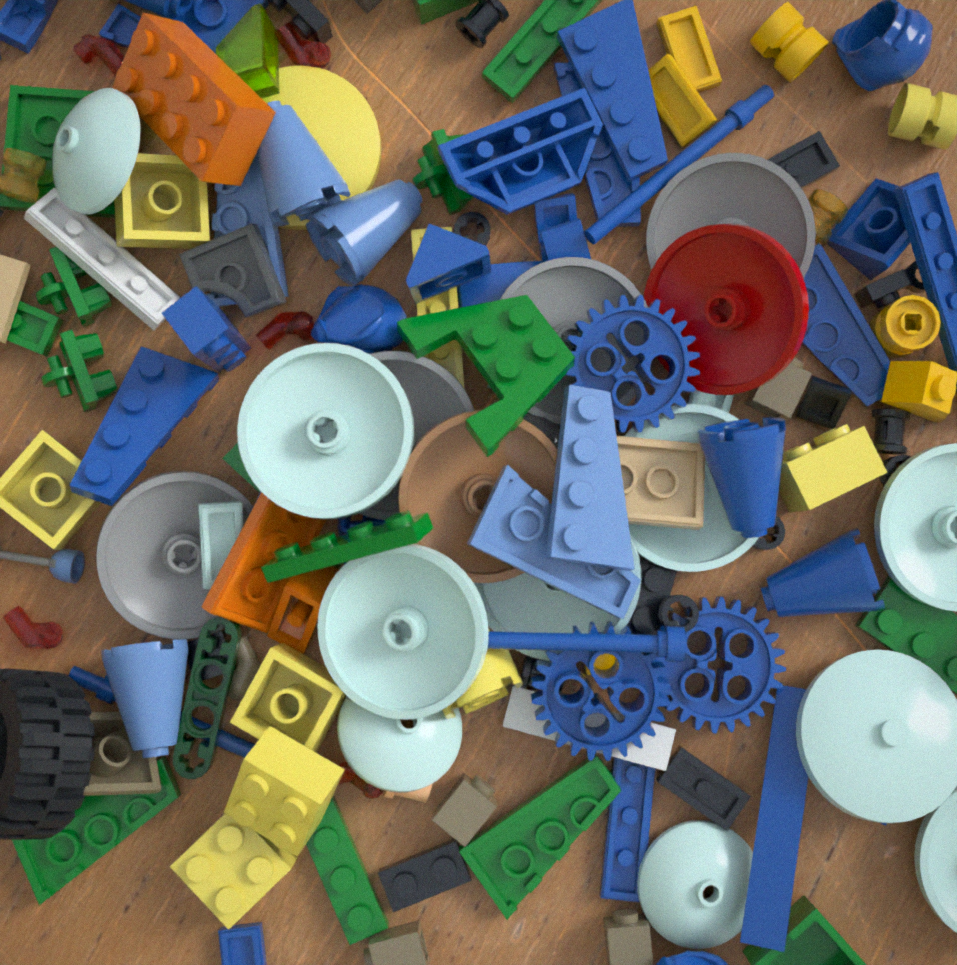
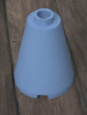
[257,101,351,226]
[306,179,423,286]
[101,639,189,758]

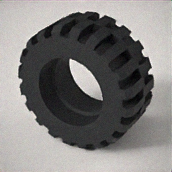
[0,668,95,840]

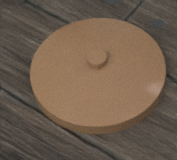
[397,410,557,583]

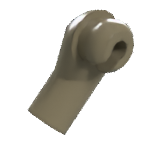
[229,636,261,701]

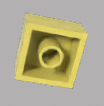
[114,153,210,249]
[779,424,887,513]
[0,430,101,550]
[230,643,346,753]
[224,726,345,857]
[170,813,298,930]

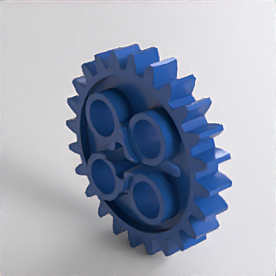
[564,295,700,433]
[652,596,786,733]
[531,621,671,761]

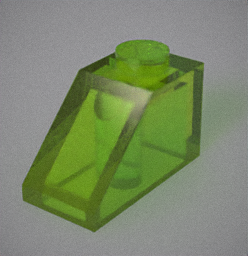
[216,3,280,98]

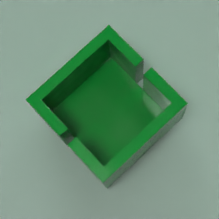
[742,895,867,965]

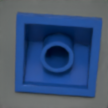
[824,178,910,281]
[406,223,491,304]

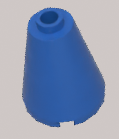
[697,417,786,538]
[760,528,885,617]

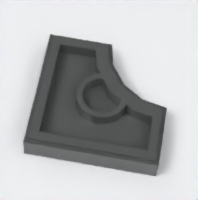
[179,223,287,318]

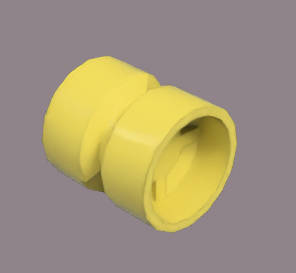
[888,83,957,150]

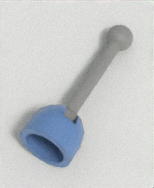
[0,549,85,584]

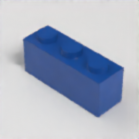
[162,286,251,373]

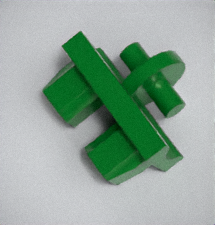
[412,129,475,215]
[35,247,112,327]
[41,330,117,412]

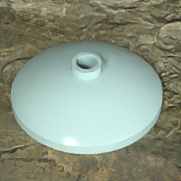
[52,88,140,214]
[337,696,462,793]
[637,820,753,949]

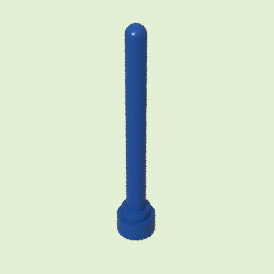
[487,626,686,662]

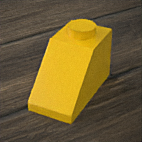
[881,361,957,423]

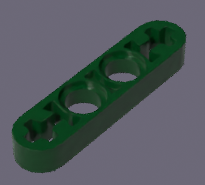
[173,616,241,779]

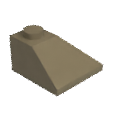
[83,712,161,796]

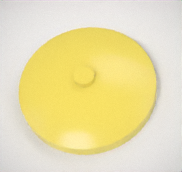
[247,66,381,230]

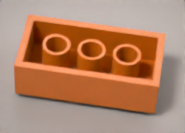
[112,13,276,186]

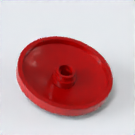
[644,224,809,395]

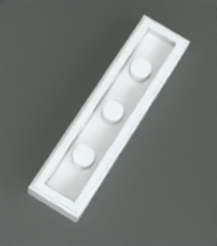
[24,188,181,330]
[503,685,676,771]

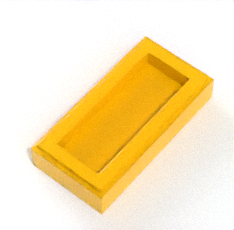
[656,6,722,93]
[648,54,718,147]

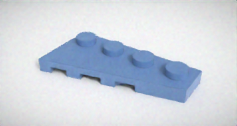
[207,152,289,307]
[546,385,635,571]
[467,465,641,619]

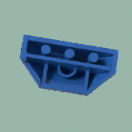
[437,87,603,215]

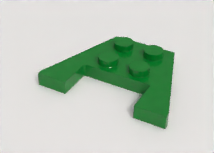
[397,295,575,457]

